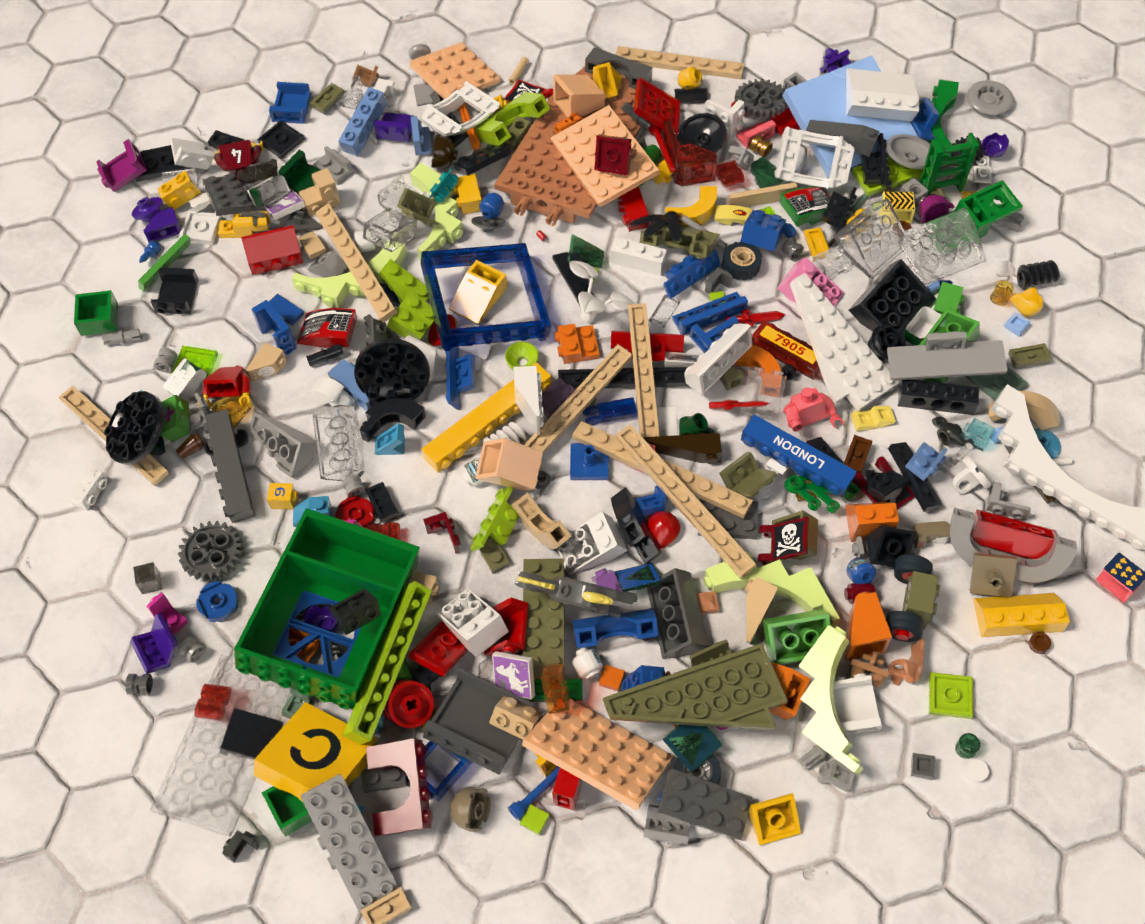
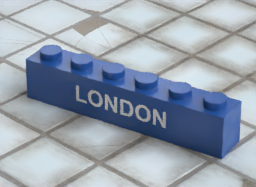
[741,414,857,497]

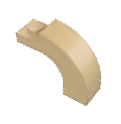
[989,391,1060,431]
[511,493,571,549]

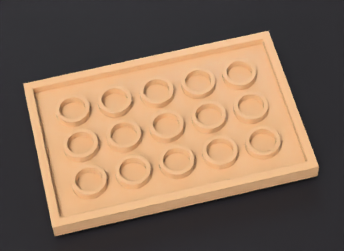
[551,105,660,207]
[522,697,673,811]

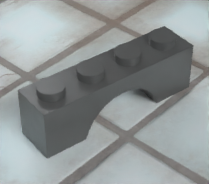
[585,47,653,89]

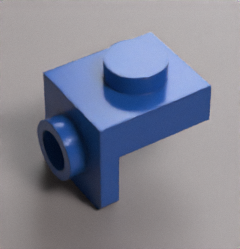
[636,485,668,516]

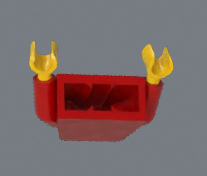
[197,365,253,409]

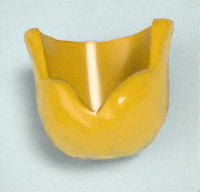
[1009,287,1044,317]

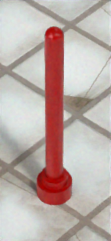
[648,124,676,173]

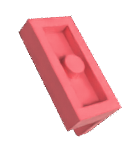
[736,120,776,149]

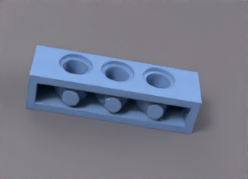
[338,87,388,157]

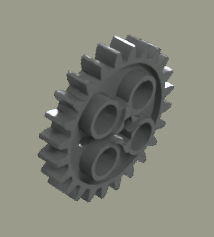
[734,78,788,120]
[178,521,244,582]

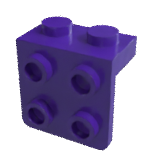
[374,112,414,142]
[130,613,177,674]

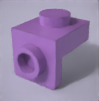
[591,568,622,591]

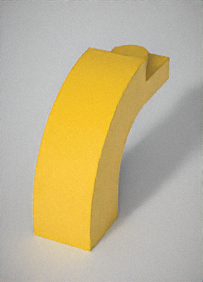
[665,186,717,228]

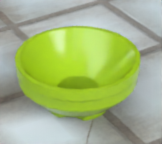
[505,341,538,371]

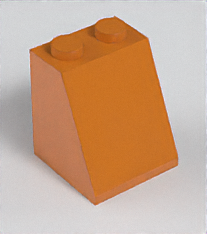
[845,502,899,542]
[844,592,892,662]

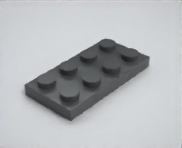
[202,174,251,216]
[658,769,752,840]

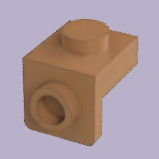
[352,64,379,87]

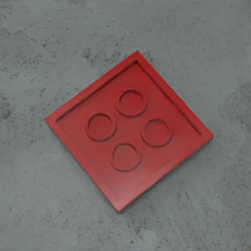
[634,77,681,137]

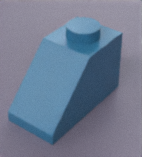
[293,496,333,527]

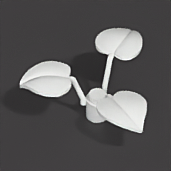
[569,261,634,322]

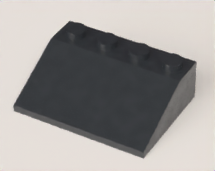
[849,259,936,334]

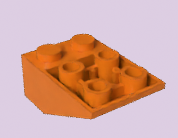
[769,661,810,721]

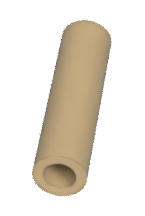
[508,57,529,85]

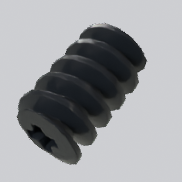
[1017,260,1060,288]

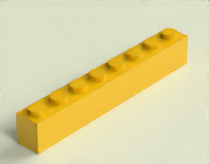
[421,362,552,473]

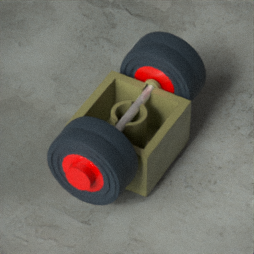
[886,554,940,642]

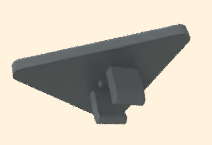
[284,209,321,231]

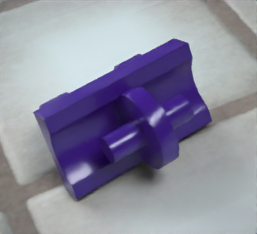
[820,48,851,73]

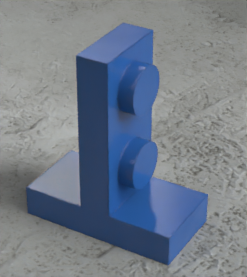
[690,316,739,353]

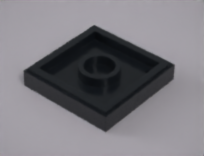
[257,120,305,159]

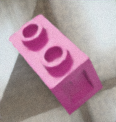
[146,592,188,636]

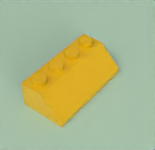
[973,593,1070,637]

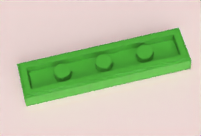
[138,234,190,292]

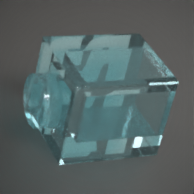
[962,418,995,452]

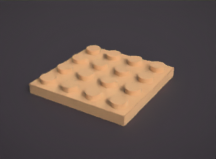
[410,42,500,99]

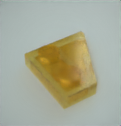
[210,394,253,428]

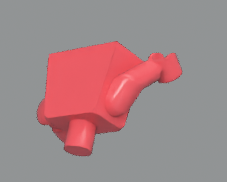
[783,387,843,432]

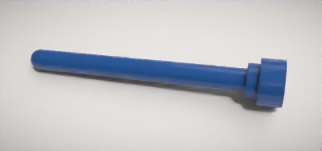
[507,766,561,821]

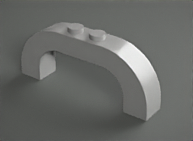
[950,507,1077,582]

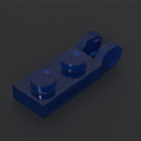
[583,397,637,425]

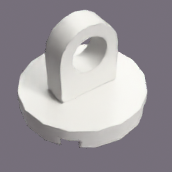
[952,456,992,493]

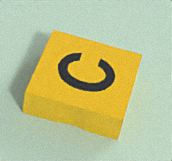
[254,702,377,802]

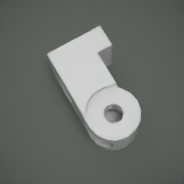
[374,78,396,110]

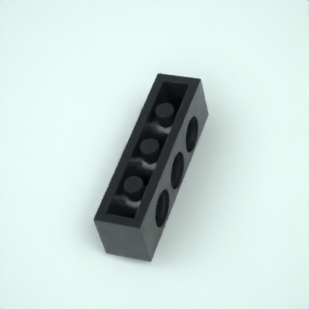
[898,379,979,415]

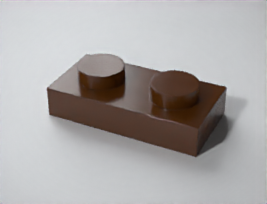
[844,435,873,473]

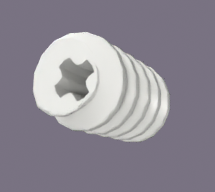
[483,422,527,444]

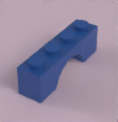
[572,608,658,649]

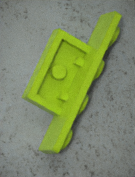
[470,486,519,551]

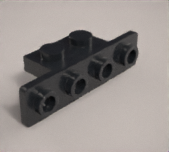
[861,133,892,194]
[821,187,857,247]
[552,252,594,307]

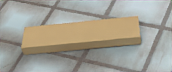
[728,182,797,207]

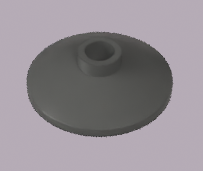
[471,216,506,233]

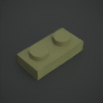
[310,83,345,114]
[1008,343,1052,369]
[478,536,510,574]

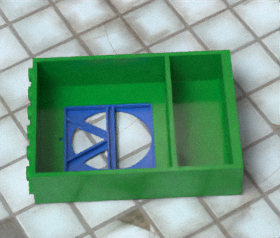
[234,508,420,710]

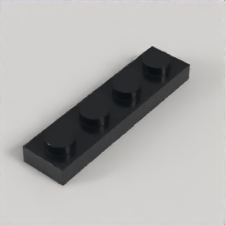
[888,442,942,512]

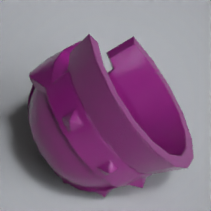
[919,195,955,226]

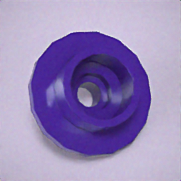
[131,197,163,222]

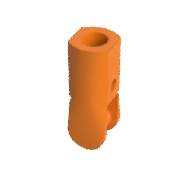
[554,112,584,134]

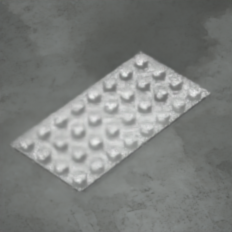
[150,654,291,837]

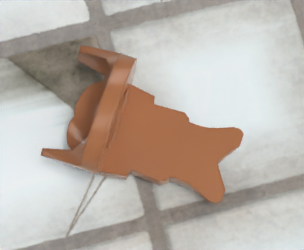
[888,638,924,686]

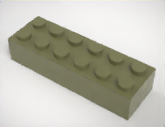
[522,558,565,679]

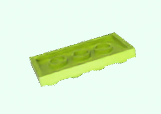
[851,156,923,197]

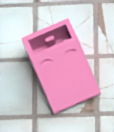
[777,257,844,306]

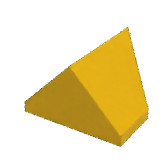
[593,62,622,98]

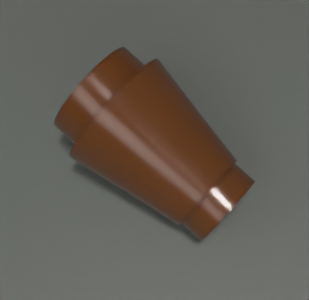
[176,433,205,459]

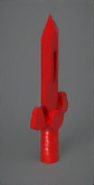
[726,309,786,327]
[709,400,770,410]

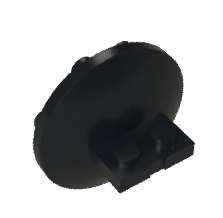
[354,338,430,402]
[104,391,165,465]

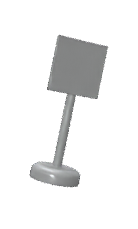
[408,44,438,106]

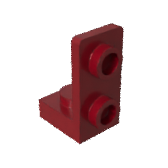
[423,512,461,554]

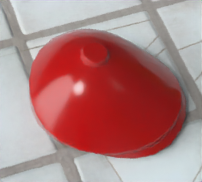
[646,511,680,549]

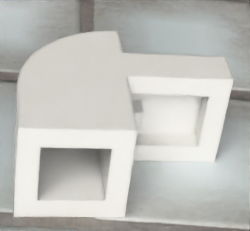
[309,377,355,415]

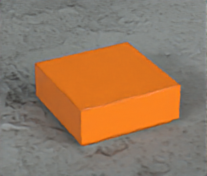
[599,665,625,692]

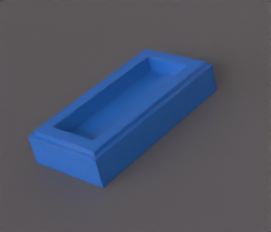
[269,293,304,326]

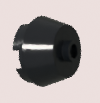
[868,324,906,360]

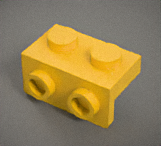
[158,171,201,210]

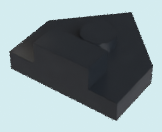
[865,470,909,502]

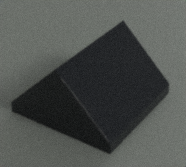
[866,525,917,567]

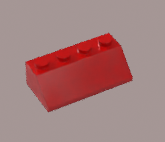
[971,509,1057,559]

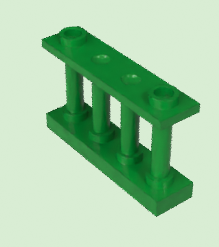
[919,132,979,197]

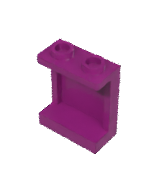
[96,139,147,192]

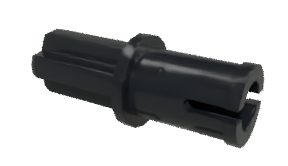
[306,344,344,367]

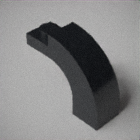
[359,398,426,442]

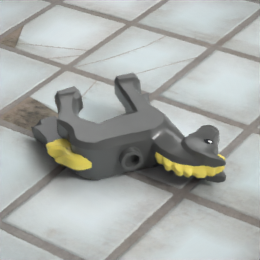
[515,571,638,618]

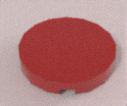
[335,496,375,529]

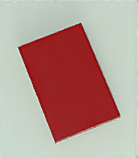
[408,620,468,677]

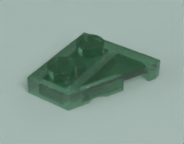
[750,156,784,188]
[567,234,604,268]

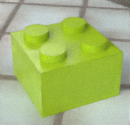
[387,291,440,341]

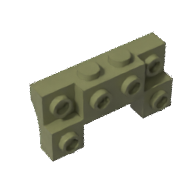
[640,221,720,259]

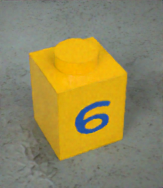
[267,483,298,510]

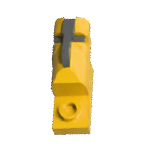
[218,211,270,238]

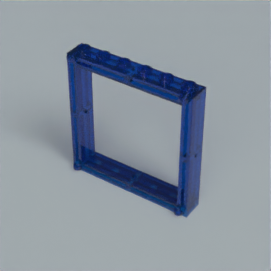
[420,243,551,351]

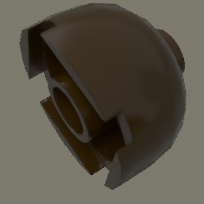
[431,134,458,169]

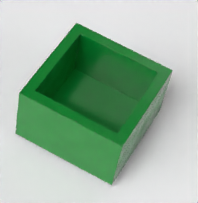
[74,290,118,336]
[261,786,312,837]

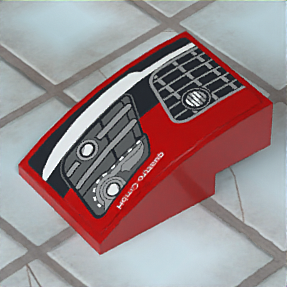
[297,308,358,348]

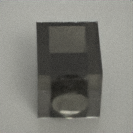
[133,562,162,594]

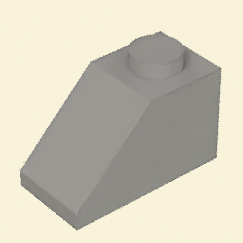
[307,250,347,278]

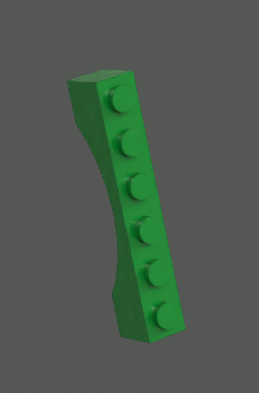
[926,79,959,168]

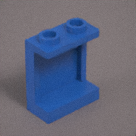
[269,82,311,124]
[251,300,297,355]

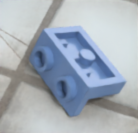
[411,116,432,155]
[905,442,948,481]

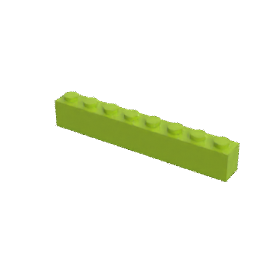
[342,581,432,745]

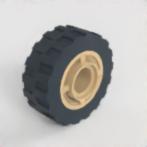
[722,242,762,281]

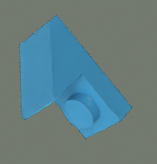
[375,423,405,455]

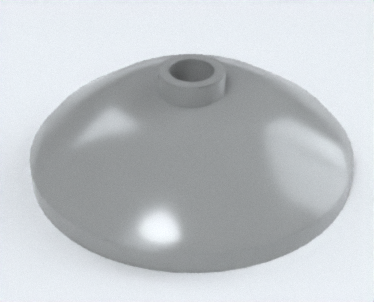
[886,134,930,169]

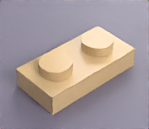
[361,887,412,924]

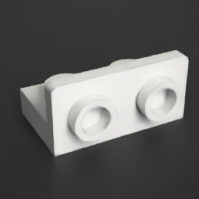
[66,469,108,511]

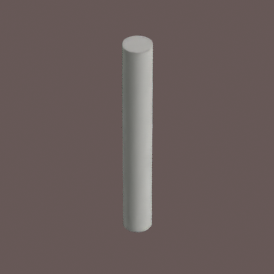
[681,215,727,250]

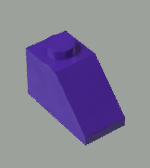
[143,207,181,243]

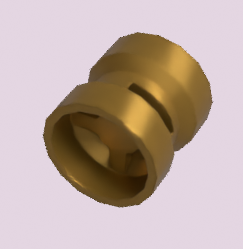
[749,135,773,158]

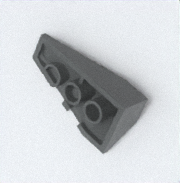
[806,120,880,157]

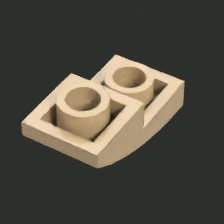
[298,231,326,260]

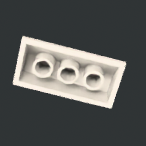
[684,324,752,395]

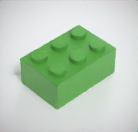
[762,609,831,664]

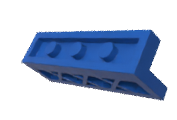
[672,292,748,335]

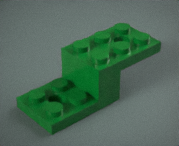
[923,180,1023,256]

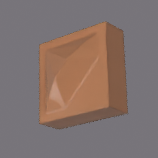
[696,591,719,614]

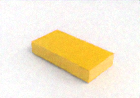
[803,227,831,261]

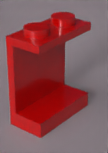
[484,597,528,657]

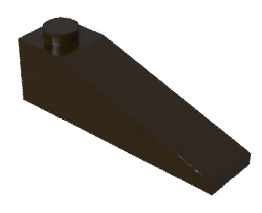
[643,433,722,464]

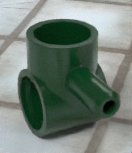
[679,413,715,435]

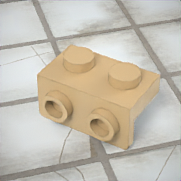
[489,696,541,740]

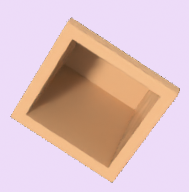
[553,75,606,118]
[476,438,543,491]

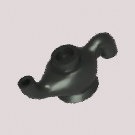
[932,416,974,447]

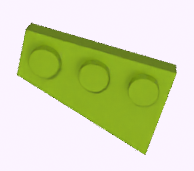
[379,259,433,303]

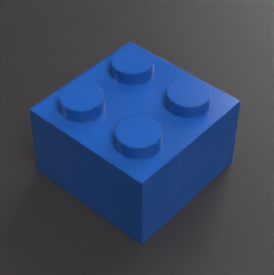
[740,210,786,251]

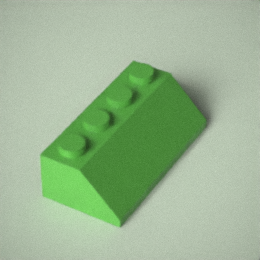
[919,309,980,383]

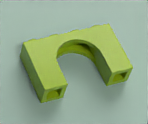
[474,92,550,146]

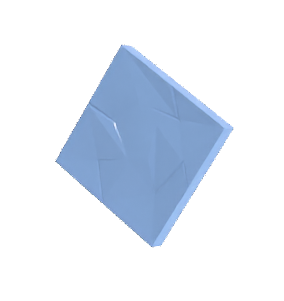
[783,55,918,179]

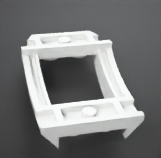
[422,81,501,137]
[774,127,854,188]

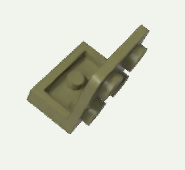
[397,187,440,227]
[719,451,777,497]

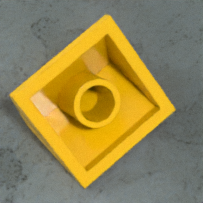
[748,793,801,845]

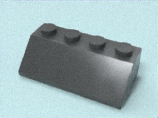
[646,568,708,659]

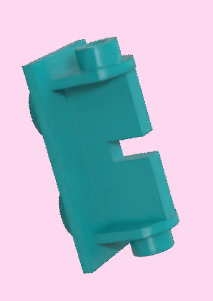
[429,168,458,203]

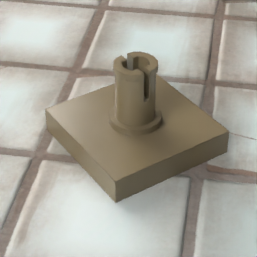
[969,553,1017,597]

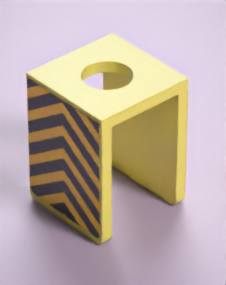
[879,192,915,224]

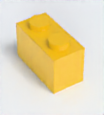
[453,174,481,214]

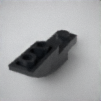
[611,487,663,564]

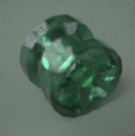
[955,733,980,759]

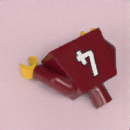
[214,139,264,182]

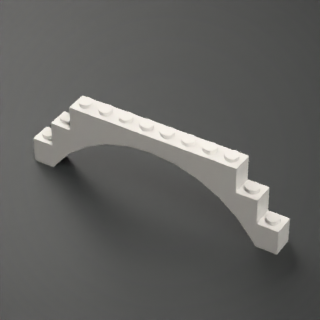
[990,385,1145,551]

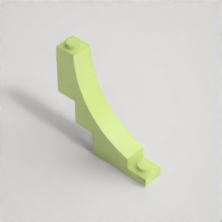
[703,552,840,628]
[799,625,864,775]

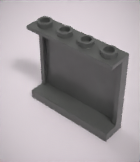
[423,669,535,775]

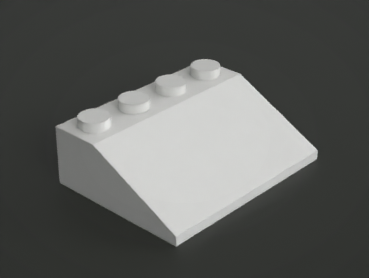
[846,68,919,122]

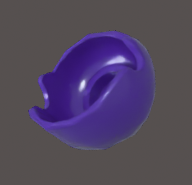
[982,132,1009,158]
[304,605,338,632]

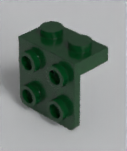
[278,150,321,193]

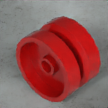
[383,679,434,729]

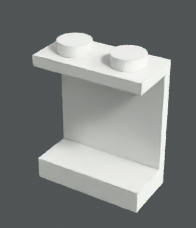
[834,673,882,735]

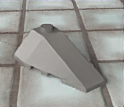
[249,411,318,478]

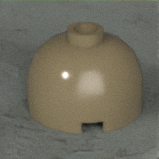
[450,786,491,833]

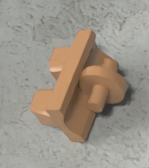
[851,650,890,688]

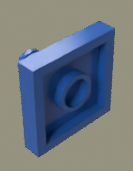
[570,443,609,480]

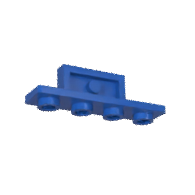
[912,97,939,140]
[663,250,721,299]
[445,340,476,410]

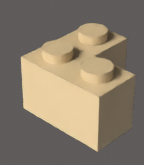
[299,168,341,217]

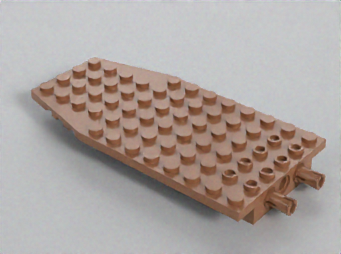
[494,66,641,226]

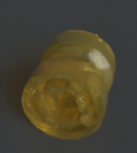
[990,280,1014,306]

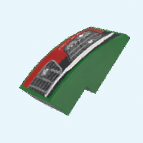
[780,186,830,227]

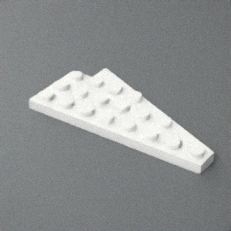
[790,273,899,411]

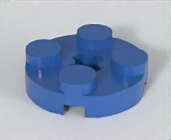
[196,581,238,622]

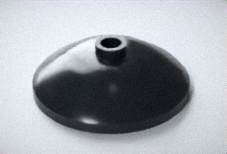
[677,113,727,159]

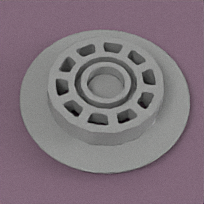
[967,80,1014,115]

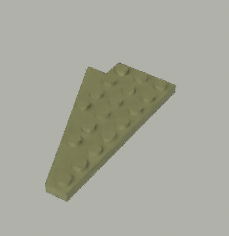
[603,643,788,730]

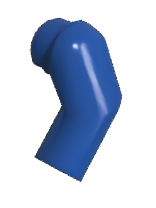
[783,223,796,238]

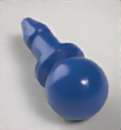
[139,241,161,263]

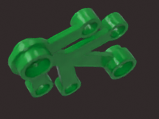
[784,475,859,513]

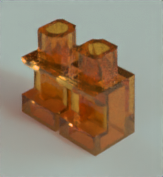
[541,663,570,714]

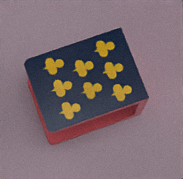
[1096,553,1145,603]

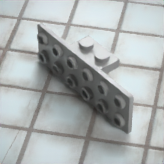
[887,331,1008,380]
[300,774,398,914]

